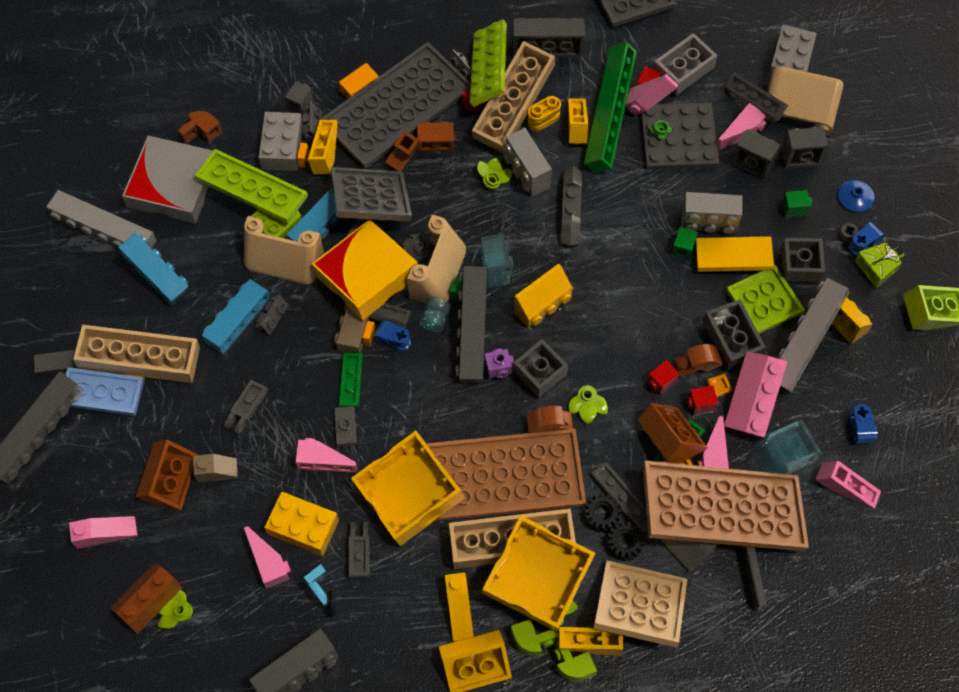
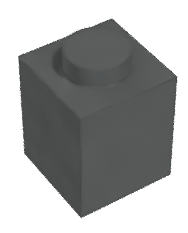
[285,81,313,114]

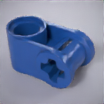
[849,222,885,256]
[373,320,411,351]
[849,404,877,444]

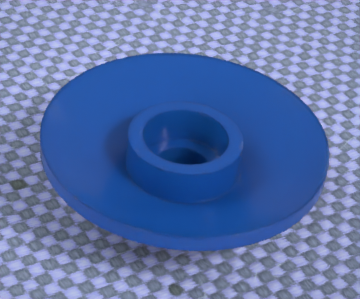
[838,180,875,213]

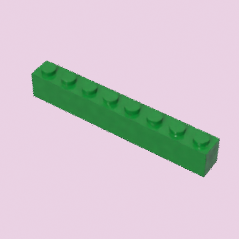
[584,42,637,173]

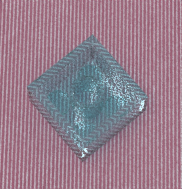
[481,233,514,288]
[763,419,822,474]

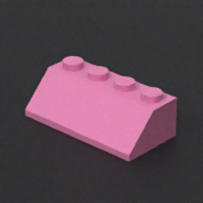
[724,352,787,438]

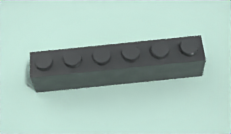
[456,266,487,383]
[0,372,84,483]

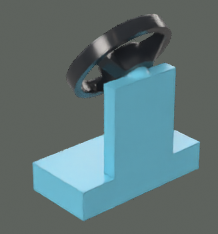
[303,564,336,616]

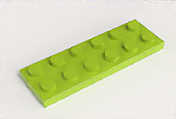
[470,19,507,107]
[194,149,308,223]

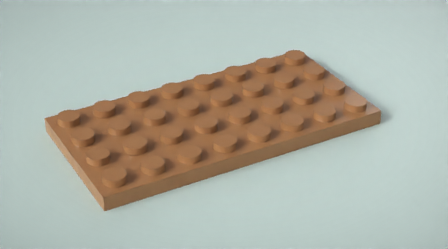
[427,429,586,521]
[643,461,809,551]

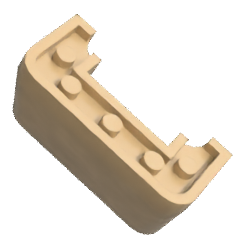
[764,67,843,135]
[407,215,466,307]
[244,216,324,284]

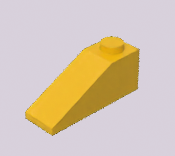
[568,99,588,145]
[308,120,338,174]
[445,572,474,642]
[559,627,623,656]

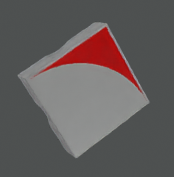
[122,136,213,224]

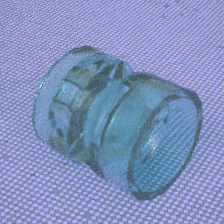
[420,297,451,332]

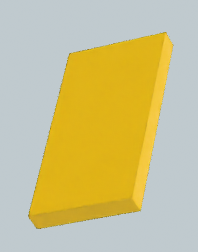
[696,237,774,272]

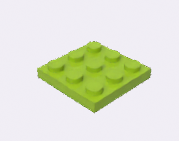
[726,265,805,334]

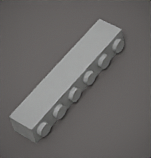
[46,190,156,248]
[778,278,850,392]

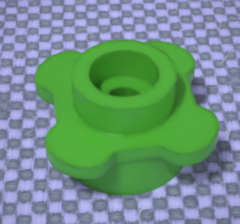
[650,120,672,140]

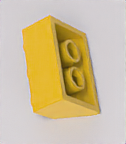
[514,264,573,328]
[815,292,872,344]
[439,630,512,692]

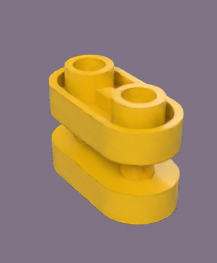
[527,96,561,131]

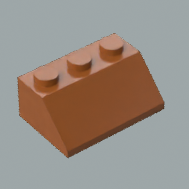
[638,403,708,463]
[136,440,199,511]
[110,563,182,634]

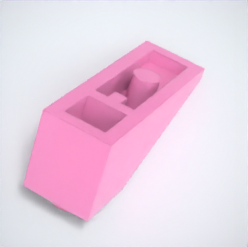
[625,74,678,115]
[717,103,767,150]
[698,416,729,469]
[296,438,357,473]
[816,460,881,509]
[69,516,138,549]
[244,527,291,589]

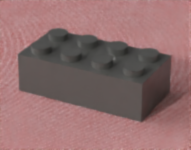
[513,18,585,57]
[249,628,339,692]

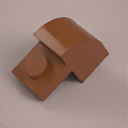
[178,111,222,144]
[386,130,420,172]
[675,344,723,378]
[526,406,573,433]

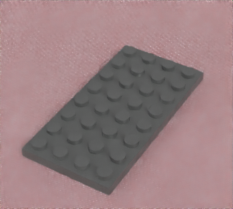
[320,42,471,169]

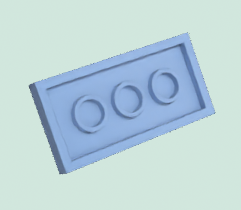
[66,367,145,416]

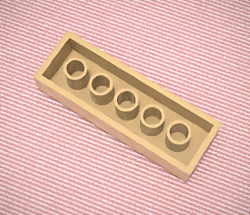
[472,41,555,154]
[73,325,200,383]
[449,509,576,569]

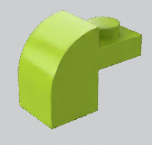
[510,619,559,657]
[554,641,597,682]

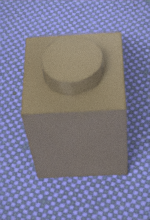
[193,454,238,483]

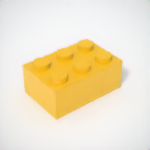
[264,492,339,557]

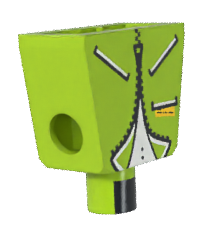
[855,243,904,288]

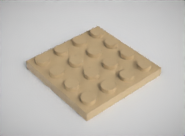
[594,560,687,648]

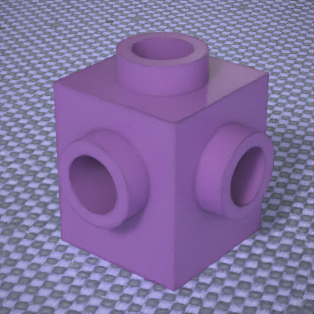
[485,349,514,379]

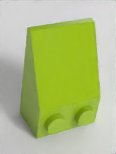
[903,285,959,330]

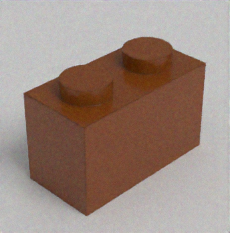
[417,122,454,151]

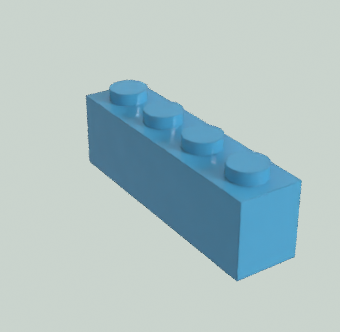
[286,188,341,242]
[118,233,188,306]
[202,279,270,355]

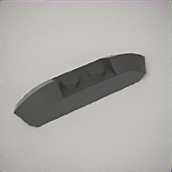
[561,164,582,246]

